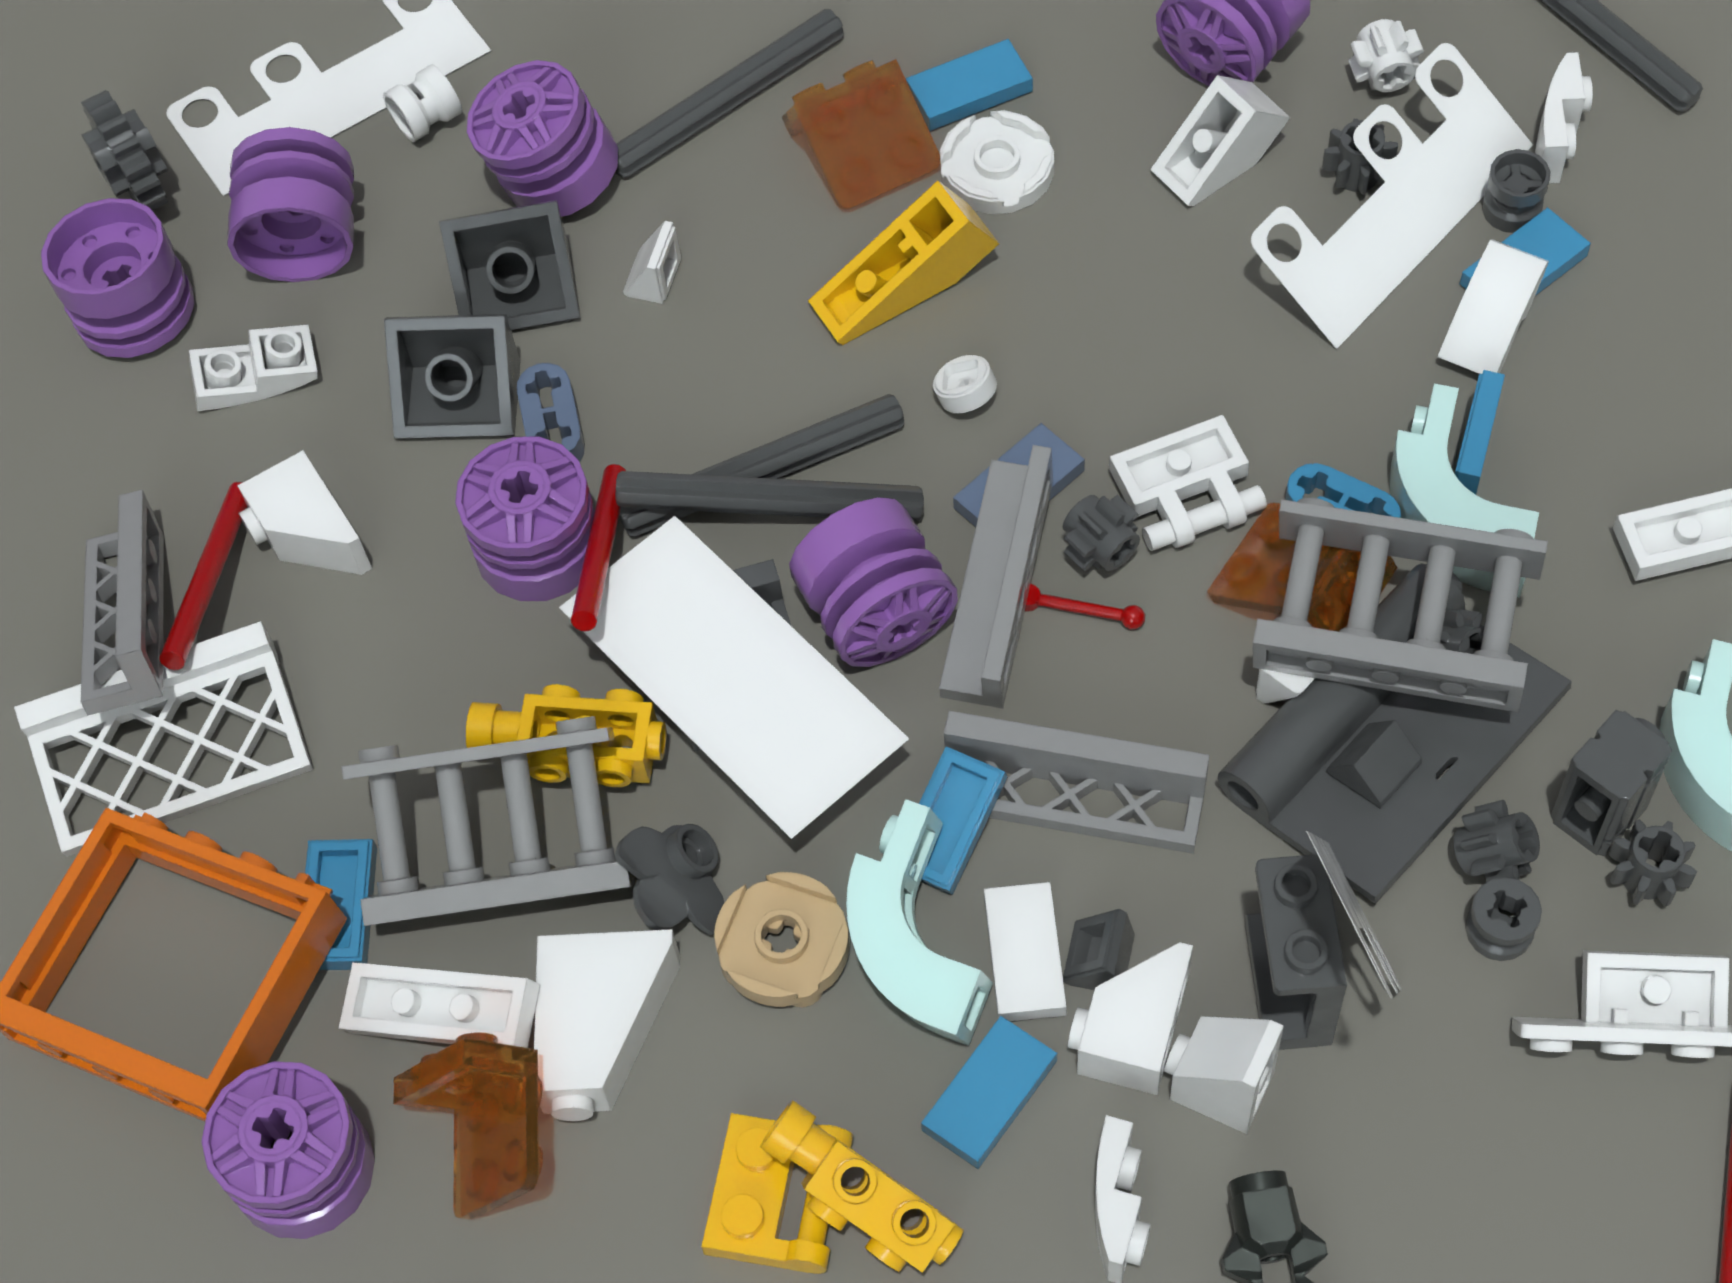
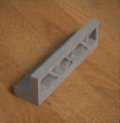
[939,445,1053,709]
[80,489,164,716]
[944,711,1210,854]

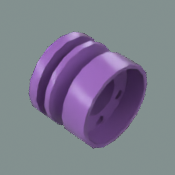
[1156,0,1310,86]
[467,60,618,217]
[227,127,354,282]
[41,198,195,358]
[455,436,595,601]
[789,497,958,667]
[201,1061,375,1239]

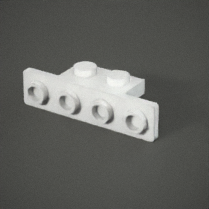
[1512,950,1732,1058]

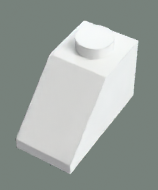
[1150,75,1291,206]
[238,450,372,575]
[1068,942,1193,1095]
[1164,1016,1284,1134]

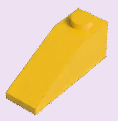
[808,180,999,345]

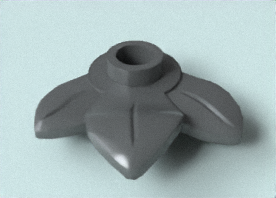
[615,824,724,935]

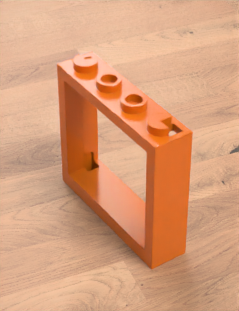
[0,808,347,1122]

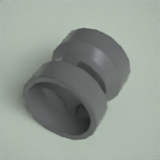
[1482,149,1551,233]

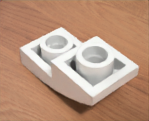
[1535,52,1593,183]
[1438,239,1549,374]
[189,325,317,411]
[1095,1115,1151,1283]

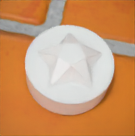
[933,355,997,413]

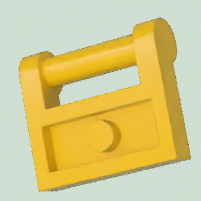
[701,1113,853,1274]

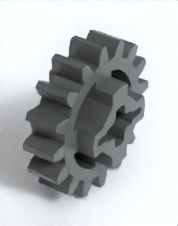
[81,90,168,211]

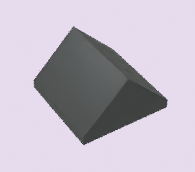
[439,200,580,330]
[384,314,521,438]

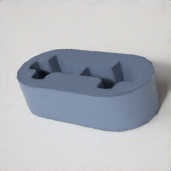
[517,363,585,462]

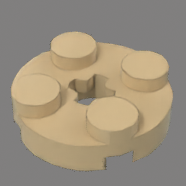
[714,872,850,1008]

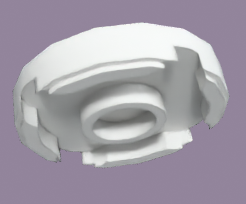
[940,110,1054,214]

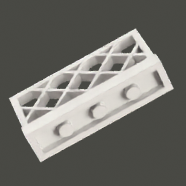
[14,621,313,857]

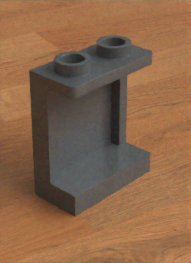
[1245,854,1347,1050]

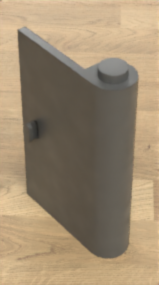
[1217,563,1572,904]

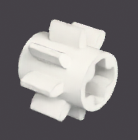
[1348,19,1424,92]

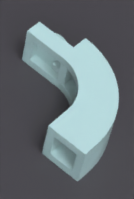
[1389,383,1539,598]
[1659,639,1732,852]
[846,799,993,1046]

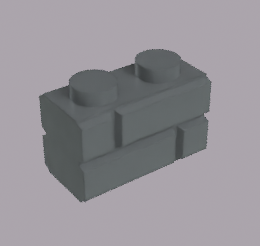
[1551,710,1672,856]

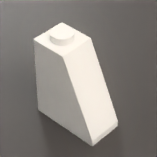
[533,929,680,1121]

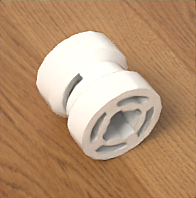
[383,64,462,142]

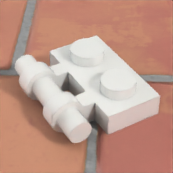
[1109,415,1267,551]

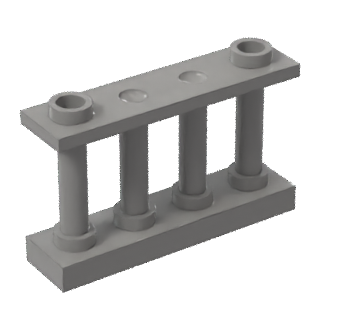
[1253,498,1548,712]
[341,716,635,926]

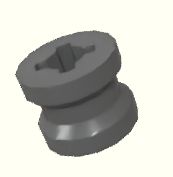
[1465,877,1542,961]

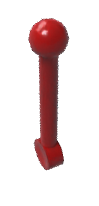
[1025,584,1146,630]

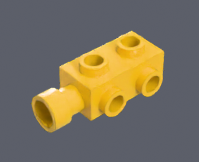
[466,684,667,787]
[760,1100,964,1273]

